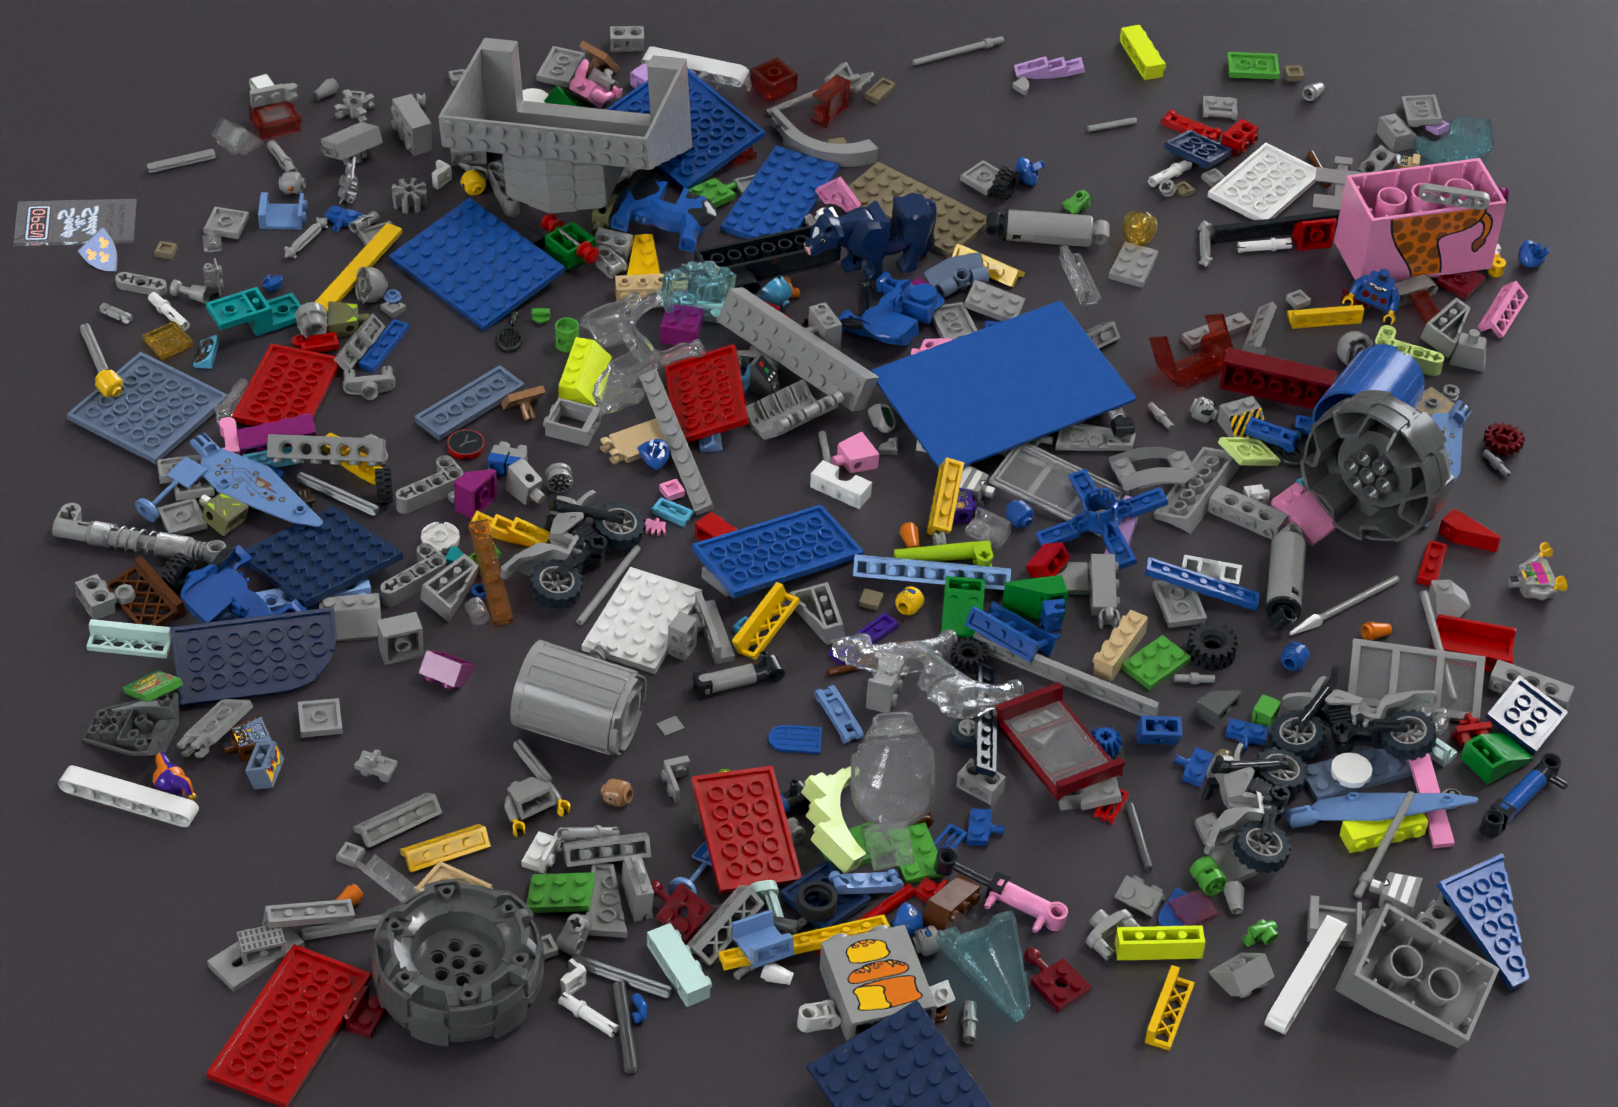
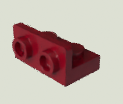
[344,985,387,1038]

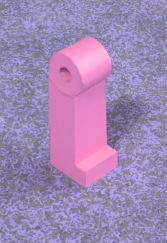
[219,417,241,456]

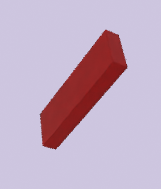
[1416,540,1447,586]

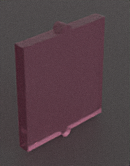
[1168,889,1219,926]

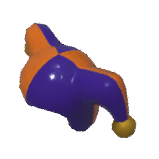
[153,752,197,801]

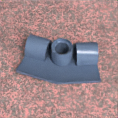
[924,252,989,298]

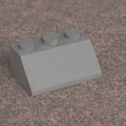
[319,593,381,642]

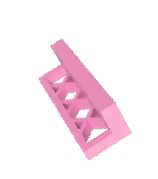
[1477,281,1529,339]

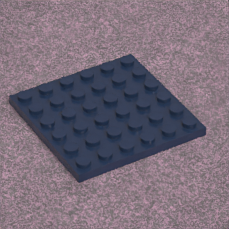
[245,506,403,608]
[806,1000,993,1107]

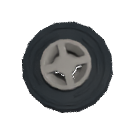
[950,716,975,749]

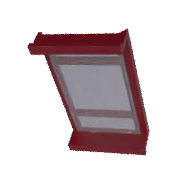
[995,682,1125,802]

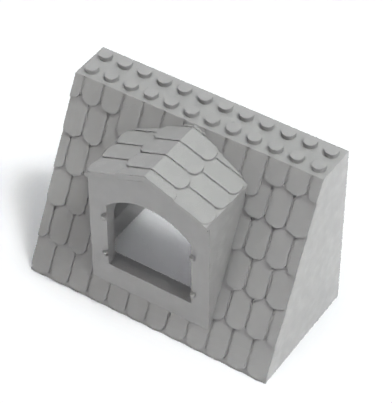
[438,38,692,213]

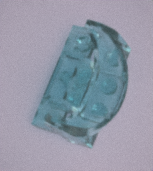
[661,261,736,313]

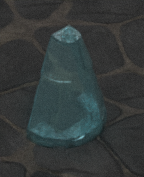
[936,910,1031,1021]

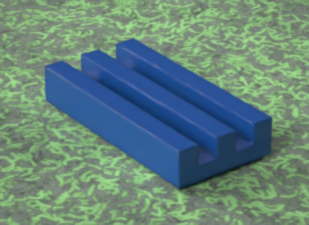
[934,823,968,851]

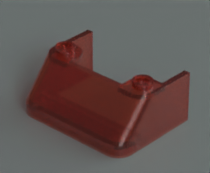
[1149,313,1234,387]

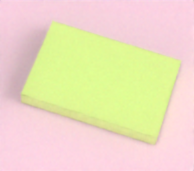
[1218,437,1281,466]

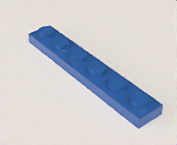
[1144,557,1260,611]

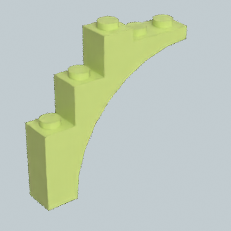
[801,765,866,874]

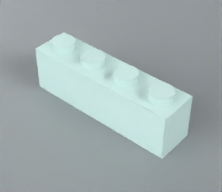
[647,923,712,1007]

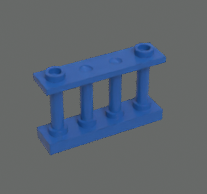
[964,601,1058,662]

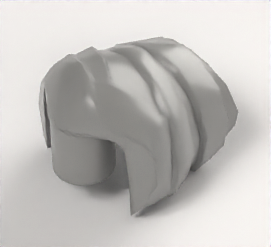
[1099,607,1120,629]

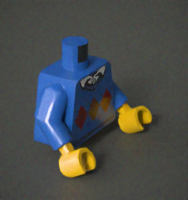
[1343,269,1400,324]

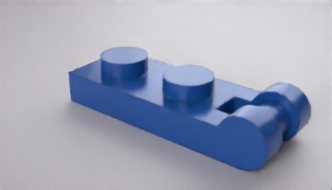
[1244,417,1299,452]

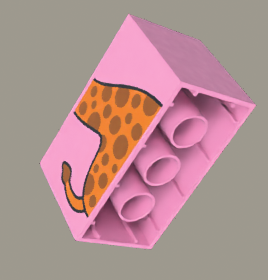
[1334,158,1507,282]

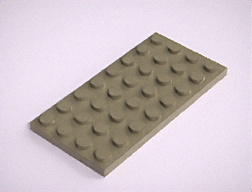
[848,162,987,258]

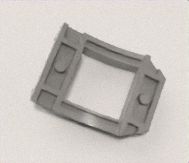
[1108,447,1197,495]

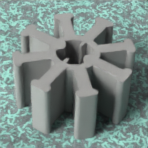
[392,178,428,214]

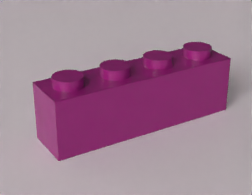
[236,413,317,456]

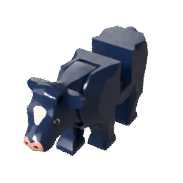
[804,193,937,280]

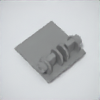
[338,157,358,204]

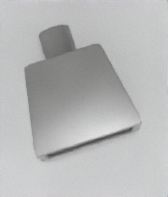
[1449,329,1487,372]
[505,457,546,505]

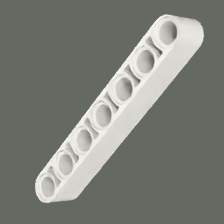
[641,47,749,87]
[58,765,199,827]
[1264,915,1348,1035]

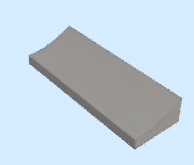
[1154,447,1239,534]

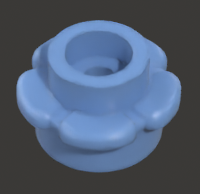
[384,289,402,304]

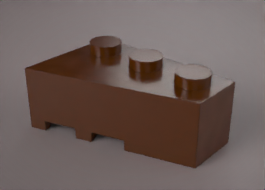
[923,874,981,940]

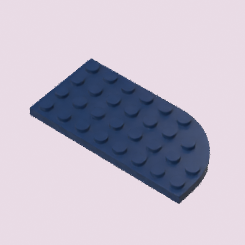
[171,607,337,707]

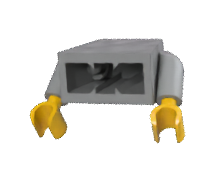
[504,777,570,837]

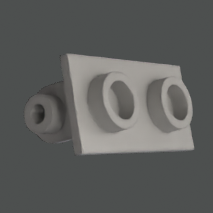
[203,258,224,298]

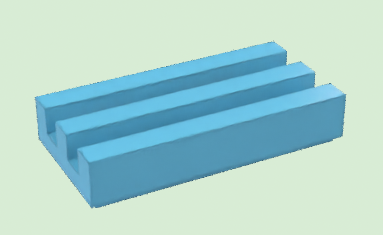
[651,497,694,527]

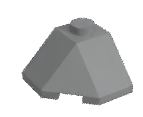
[1428,579,1470,621]

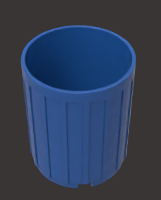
[1312,344,1425,424]

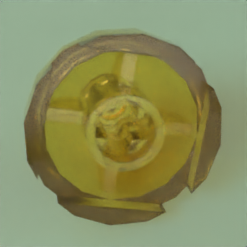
[1122,211,1158,246]

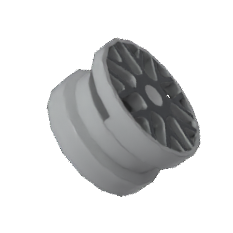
[545,463,573,493]

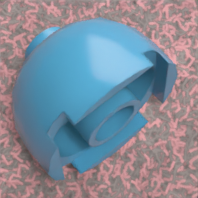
[757,275,792,310]

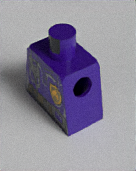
[953,488,984,524]

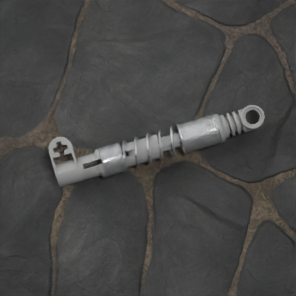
[52,503,226,565]

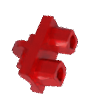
[1451,713,1492,747]

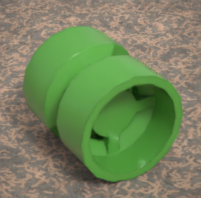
[555,318,579,352]
[1190,856,1228,896]

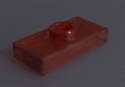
[1409,289,1440,324]

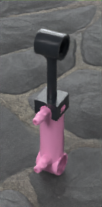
[934,847,1068,933]

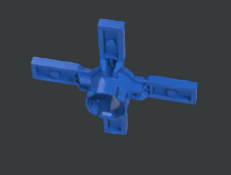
[1036,468,1168,570]

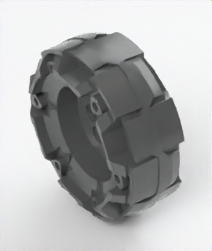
[1300,390,1455,542]
[372,879,544,1047]

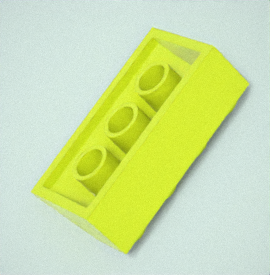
[558,337,612,407]

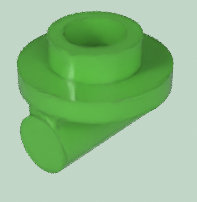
[532,308,550,324]

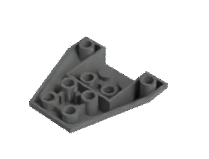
[83,693,179,756]

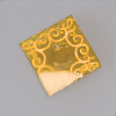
[142,321,194,360]

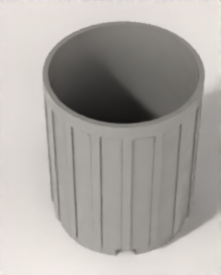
[510,640,647,755]

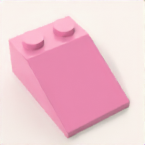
[1270,482,1336,546]

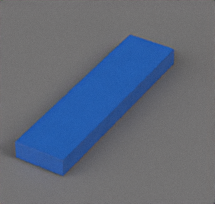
[358,319,410,373]

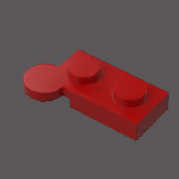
[292,332,339,353]

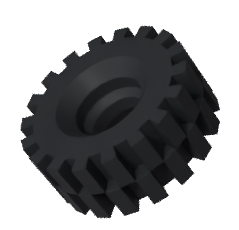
[1186,621,1238,671]

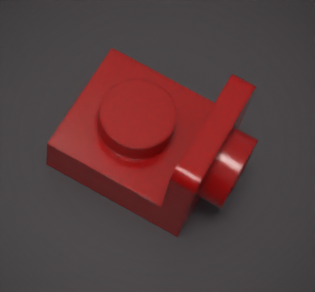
[914,877,948,903]

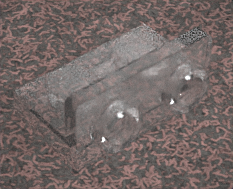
[965,507,1011,549]

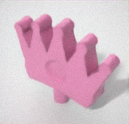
[645,518,666,536]

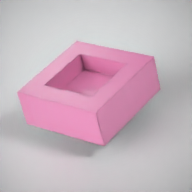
[659,479,685,501]

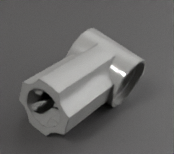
[587,68,619,92]

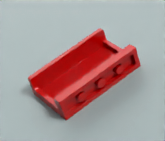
[1430,614,1516,672]

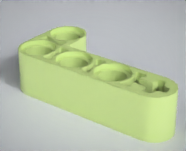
[1374,325,1444,376]

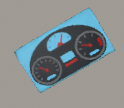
[193,335,219,369]

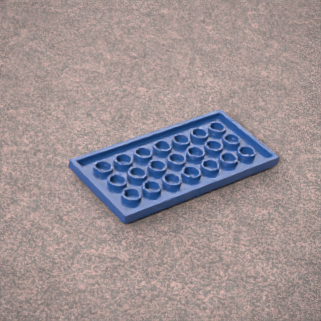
[720,145,840,239]
[691,504,864,598]

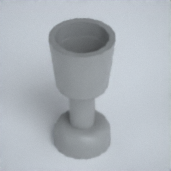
[170,279,211,304]

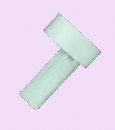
[749,880,784,918]

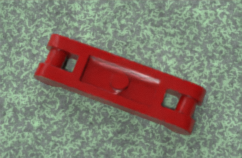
[1160,109,1222,141]

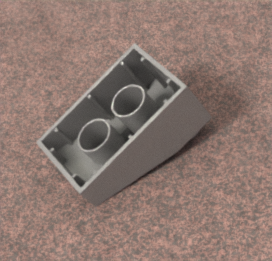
[1335,903,1499,1048]

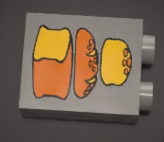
[820,925,937,1042]

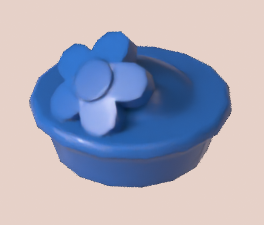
[262,274,283,291]

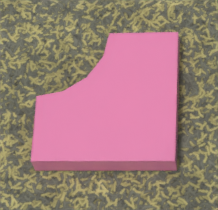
[815,176,861,213]

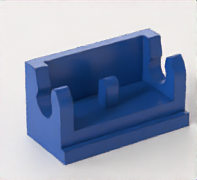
[1039,599,1065,639]

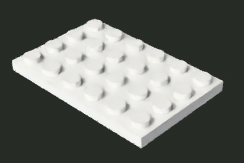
[1208,143,1316,221]
[582,567,702,674]

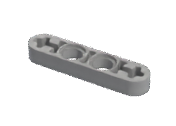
[1419,183,1490,210]

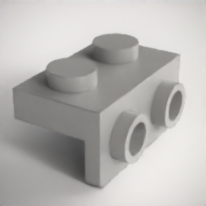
[1114,875,1166,918]

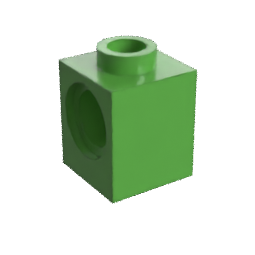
[1251,694,1281,730]

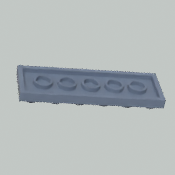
[414,365,525,441]
[1305,748,1413,802]

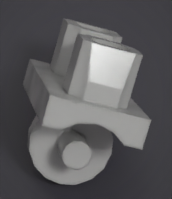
[354,749,398,783]

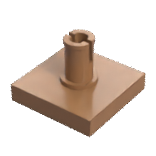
[579,41,620,75]
[501,385,545,421]

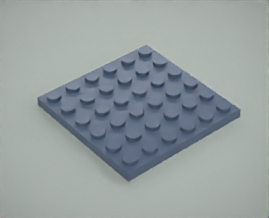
[67,352,229,464]

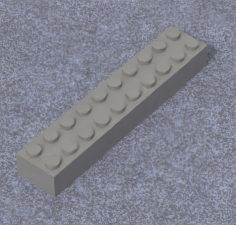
[717,287,879,412]

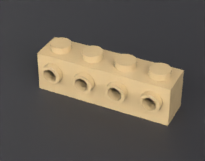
[615,273,689,304]
[1092,610,1148,683]

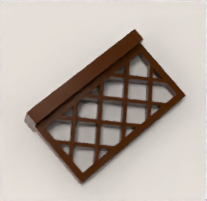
[106,556,187,626]

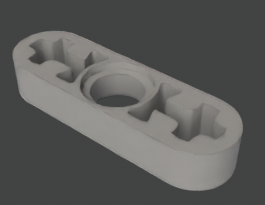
[115,272,167,296]

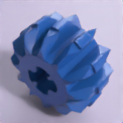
[1088,725,1123,759]

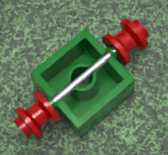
[541,213,600,270]

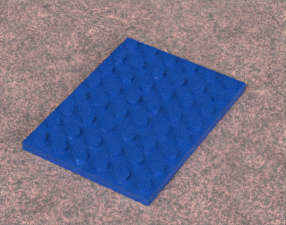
[606,68,766,189]
[389,198,565,331]

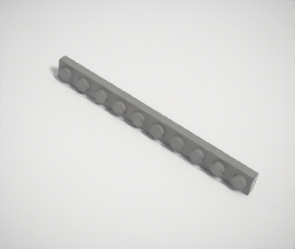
[639,369,714,516]
[973,631,1159,716]

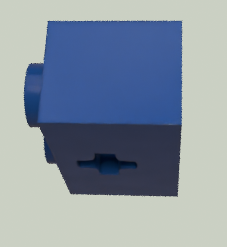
[1136,716,1183,745]

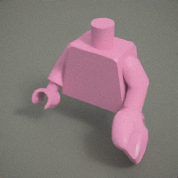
[568,59,622,109]

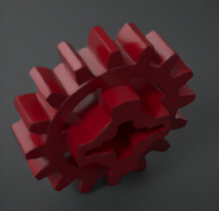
[1483,422,1525,456]

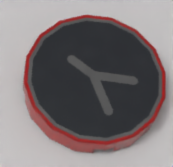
[447,429,485,460]

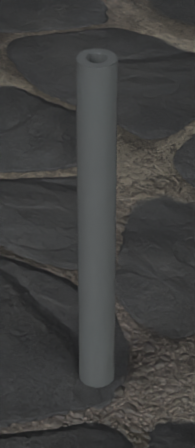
[1126,803,1153,872]

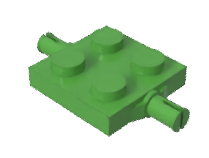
[688,178,737,208]

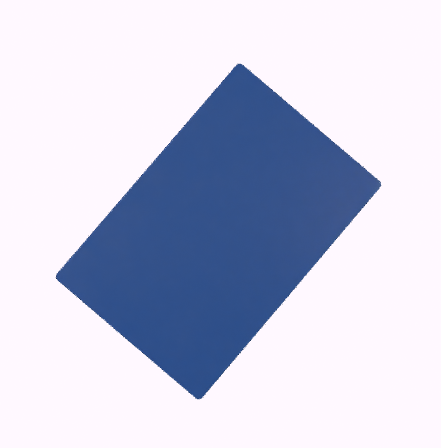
[871,301,1136,469]

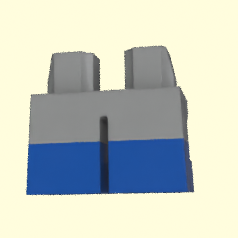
[487,441,528,477]

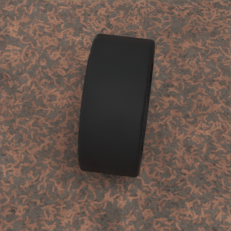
[796,881,838,922]

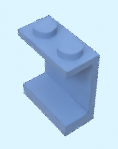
[258,192,308,230]
[732,910,794,968]

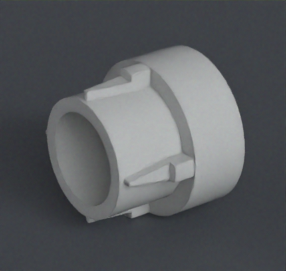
[295,302,328,339]

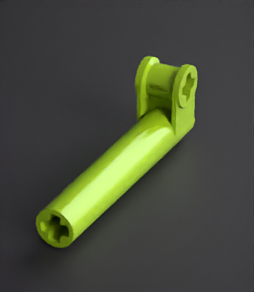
[893,540,993,567]

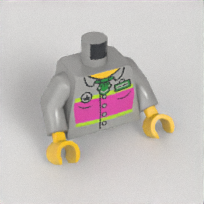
[1508,542,1568,600]

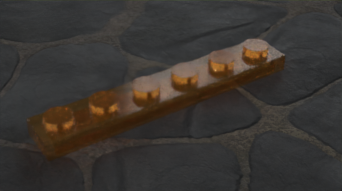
[468,519,513,626]

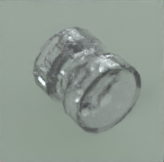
[465,597,490,625]
[1430,707,1451,736]

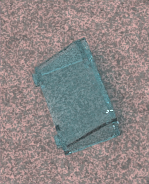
[1413,115,1494,164]

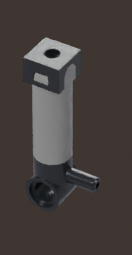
[693,651,785,700]

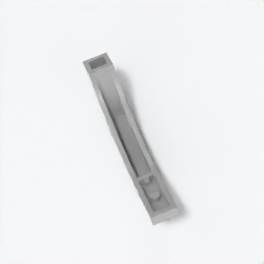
[770,108,878,167]

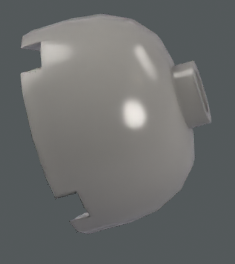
[355,267,388,303]
[1337,331,1373,366]

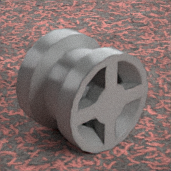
[787,818,806,844]

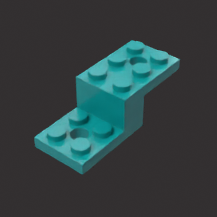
[205,287,301,336]

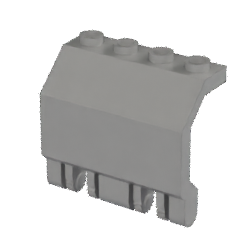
[746,379,844,440]

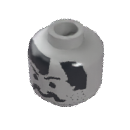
[1189,396,1218,424]

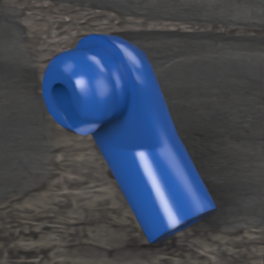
[631,993,648,1024]

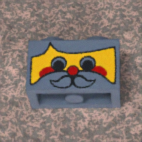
[245,741,284,790]

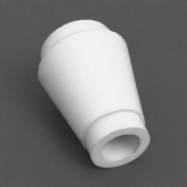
[760,962,794,985]

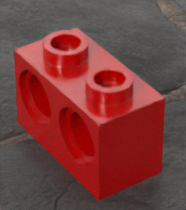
[1221,119,1259,156]

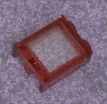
[811,74,850,128]
[248,101,302,140]

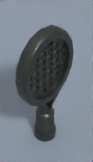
[496,311,524,353]
[1261,440,1304,468]

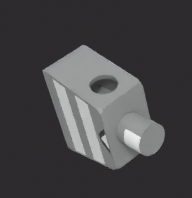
[960,465,996,501]
[1369,872,1423,917]

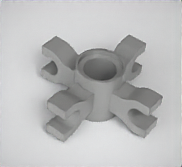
[334,89,375,123]

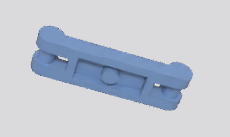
[814,685,864,744]
[828,869,905,895]

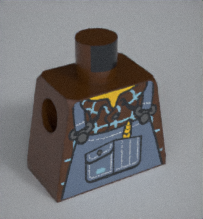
[222,715,272,761]

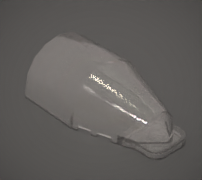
[850,712,935,829]

